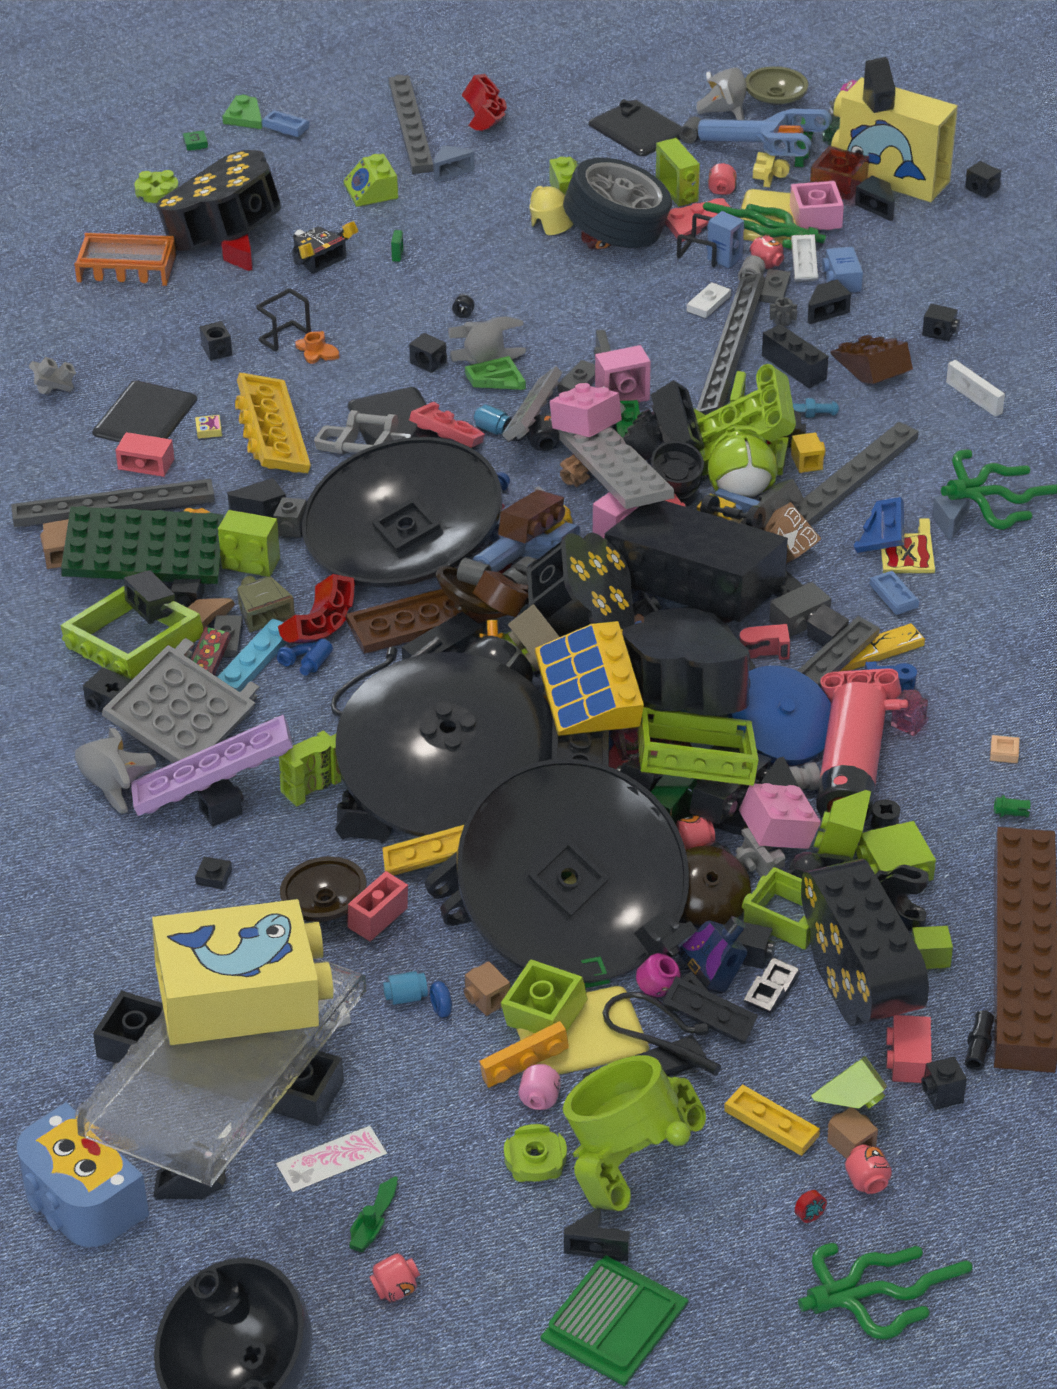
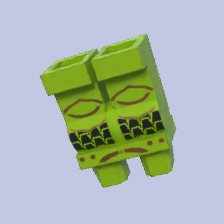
[279,730,341,807]

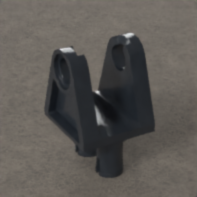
[425,851,471,926]

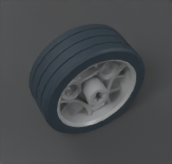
[563,157,672,248]

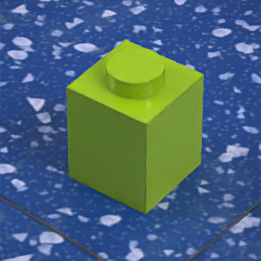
[912,926,953,969]

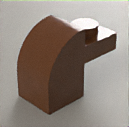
[473,571,529,617]

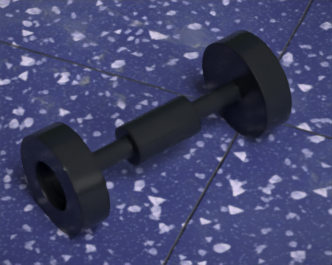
[700,494,766,529]

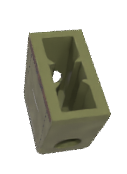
[237,576,295,633]

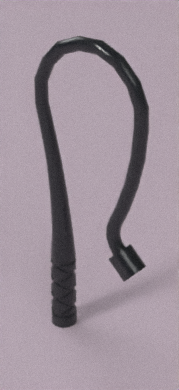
[330,637,443,717]
[602,992,721,1076]

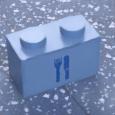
[707,211,744,268]
[822,247,863,292]

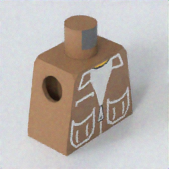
[764,502,821,563]

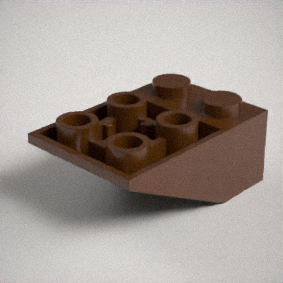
[830,335,913,384]

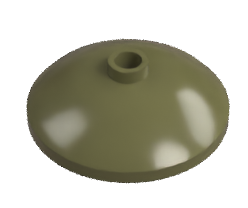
[745,66,808,105]

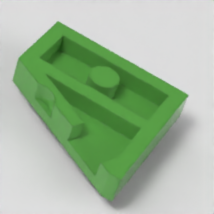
[222,95,263,129]
[465,356,526,390]

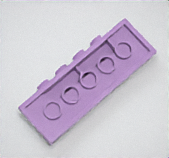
[131,715,293,816]

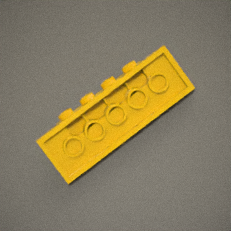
[235,372,311,474]

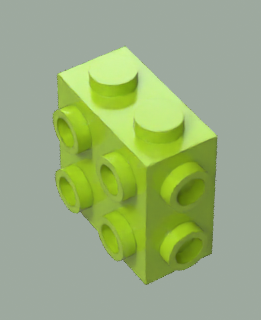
[856,821,936,881]

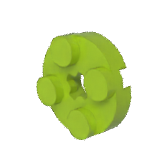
[134,170,179,203]
[504,1124,567,1182]

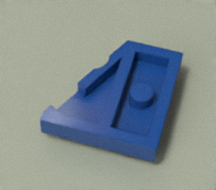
[854,497,904,553]

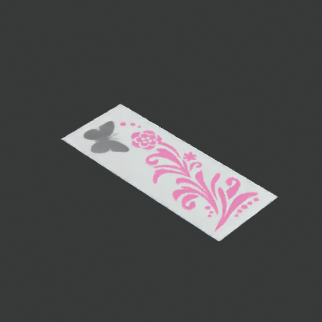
[276,1126,387,1192]

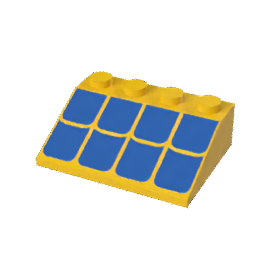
[535,621,644,736]

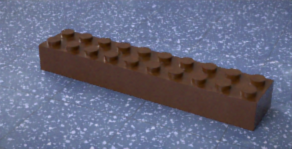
[993,827,1057,1073]

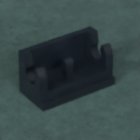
[124,570,175,624]

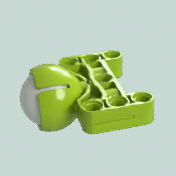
[693,364,796,498]

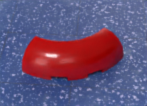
[461,74,507,131]
[278,574,354,644]

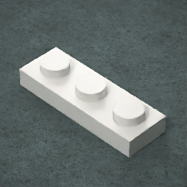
[946,360,1005,417]

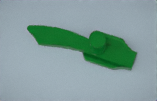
[349,1176,398,1253]

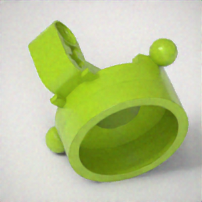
[563,1055,706,1211]

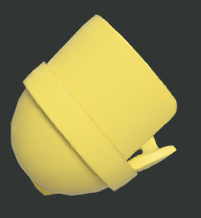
[529,186,574,235]

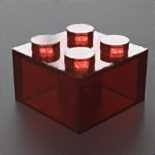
[810,146,869,200]

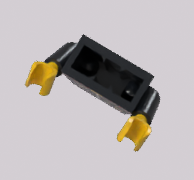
[292,221,359,274]

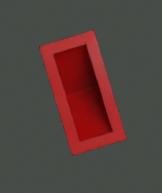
[222,233,252,271]

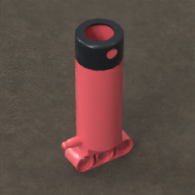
[816,669,908,822]

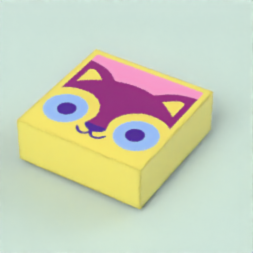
[195,415,222,439]

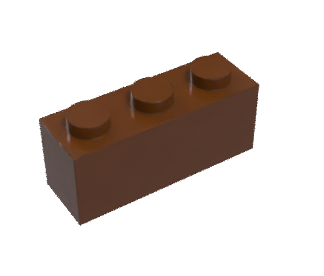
[498,489,565,544]

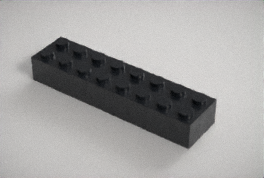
[93,990,344,1126]

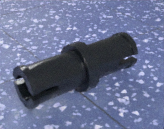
[964,1010,995,1070]

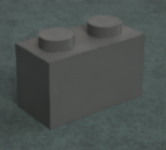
[769,582,831,637]

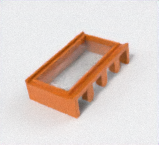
[74,233,176,286]

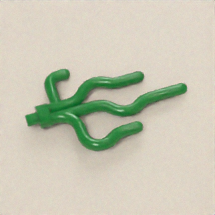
[703,202,826,249]
[941,449,1057,530]
[798,1243,973,1340]

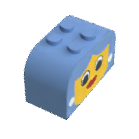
[17,1102,149,1247]

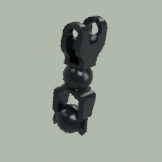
[787,852,929,931]

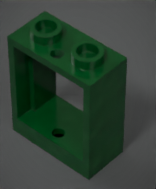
[651,775,702,824]

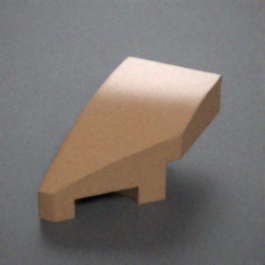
[188,598,235,630]

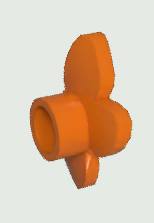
[295,331,340,364]

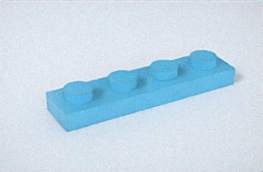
[218,618,288,692]

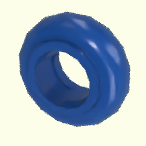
[429,981,452,1018]

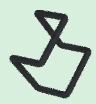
[676,214,718,267]
[256,289,311,351]

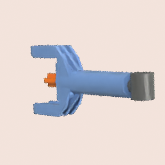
[679,109,832,156]
[457,505,580,586]

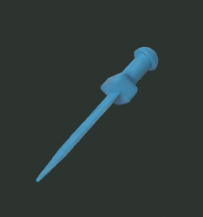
[793,398,839,418]

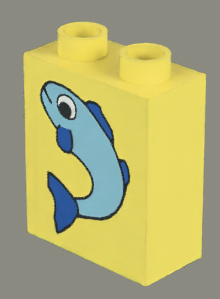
[831,77,958,202]
[152,899,333,1045]

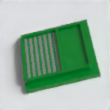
[540,1255,688,1387]

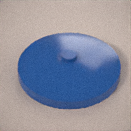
[727,665,831,766]

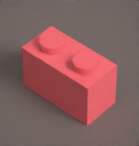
[116,432,174,477]
[348,871,408,942]
[886,1015,932,1083]

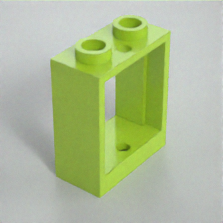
[656,138,700,207]
[742,867,811,950]

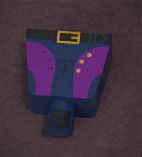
[678,916,747,992]

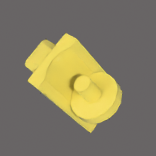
[753,152,790,187]

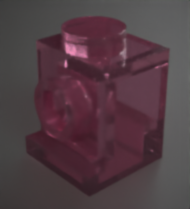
[891,690,929,736]

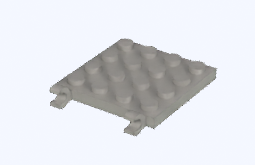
[102,638,260,763]

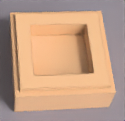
[990,735,1019,763]

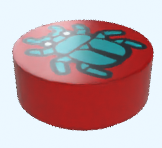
[794,1190,827,1223]

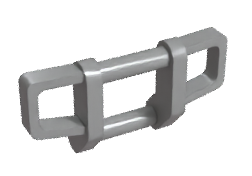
[314,410,411,454]

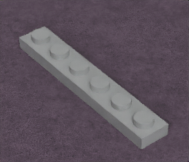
[502,366,562,442]

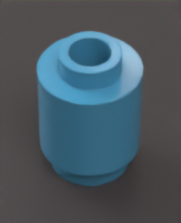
[474,404,511,435]
[383,971,428,1005]

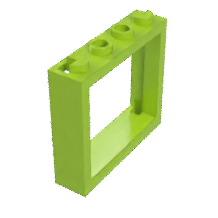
[60,586,204,680]
[637,707,759,786]

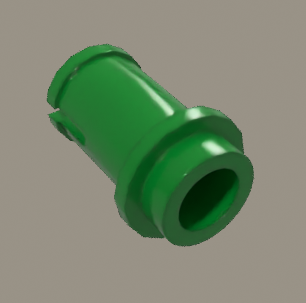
[994,795,1031,818]

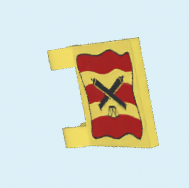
[880,518,935,573]

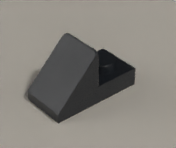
[564,1208,630,1262]

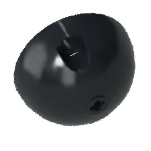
[154,1258,312,1389]

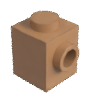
[464,961,510,1016]
[827,1107,878,1159]

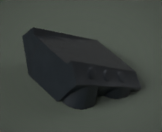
[335,789,392,843]

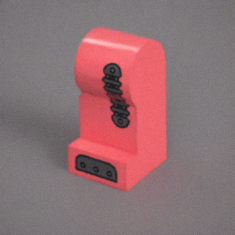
[740,624,790,660]

